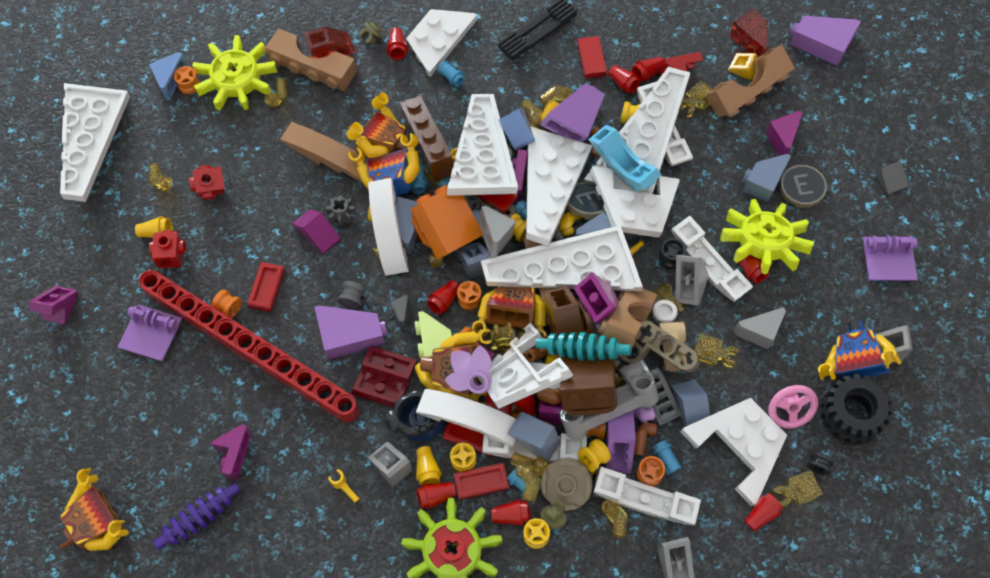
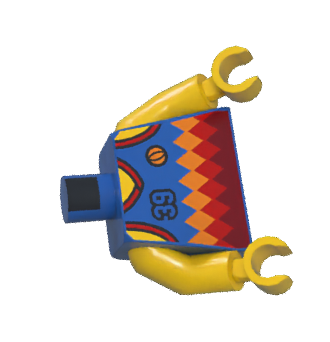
[348,133,420,203]
[818,320,901,380]

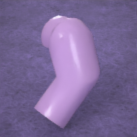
[634,407,655,423]

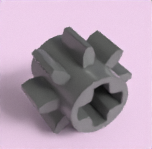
[325,195,356,226]

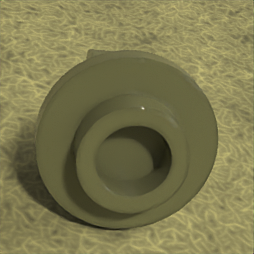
[359,21,383,45]
[540,499,566,529]

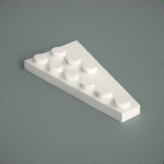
[60,83,130,202]

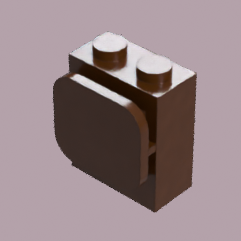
[544,286,594,359]
[560,355,617,415]

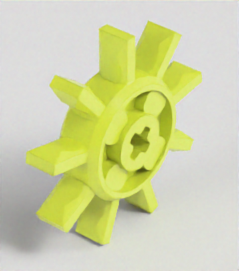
[192,35,278,111]
[720,199,814,274]

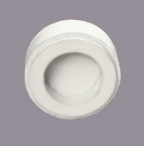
[652,300,677,323]

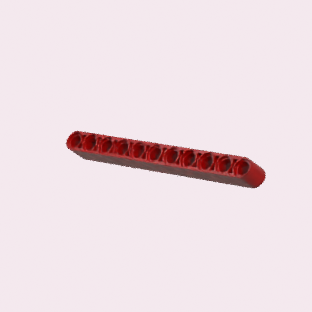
[139,270,359,422]

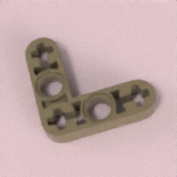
[615,321,699,385]

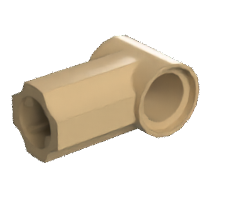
[658,322,687,372]

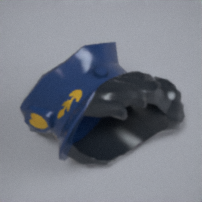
[385,391,445,441]

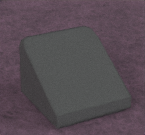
[876,162,909,195]
[391,295,410,331]

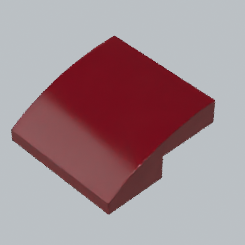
[352,346,417,408]

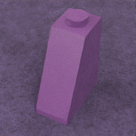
[790,16,861,66]
[540,83,605,142]
[315,306,388,359]
[605,410,635,474]

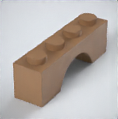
[265,28,357,92]
[705,45,795,118]
[599,289,658,356]

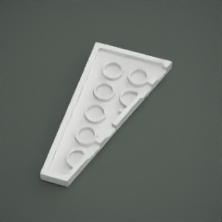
[584,67,690,194]
[446,94,518,196]
[526,126,592,246]
[481,225,643,291]

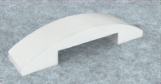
[637,82,693,166]
[368,178,409,276]
[671,216,753,302]
[416,389,516,447]
[482,433,587,463]
[594,467,701,526]

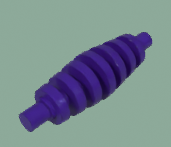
[153,482,241,550]

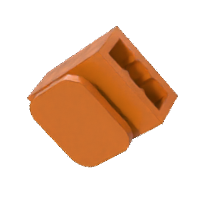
[410,185,483,260]

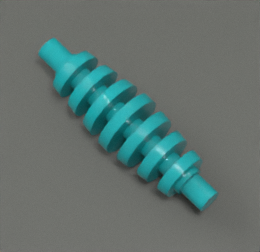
[536,332,632,361]

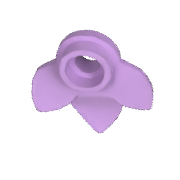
[445,346,492,394]

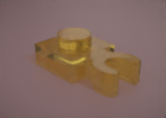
[679,80,713,117]
[490,322,516,351]
[694,333,739,367]
[771,470,823,507]

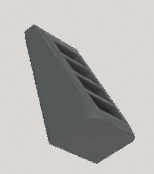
[650,368,682,427]

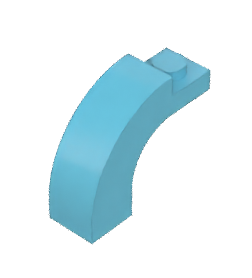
[589,125,662,192]

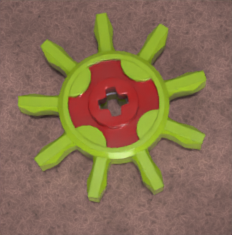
[401,498,502,578]

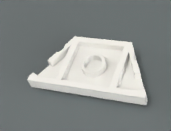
[406,9,477,77]

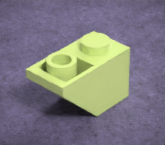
[415,311,451,358]

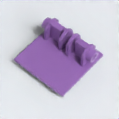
[863,236,918,281]
[118,304,183,362]

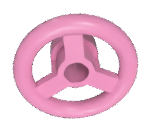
[768,385,818,429]

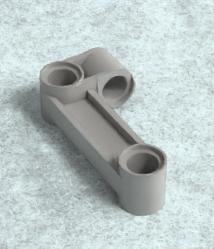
[560,359,659,439]

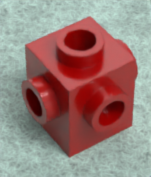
[189,165,225,200]
[149,230,187,269]

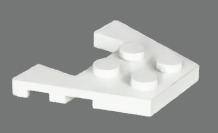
[590,166,679,237]
[477,323,573,408]
[680,398,787,506]

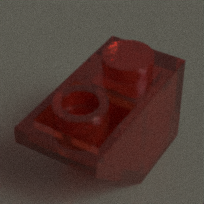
[730,8,768,57]
[304,26,355,58]

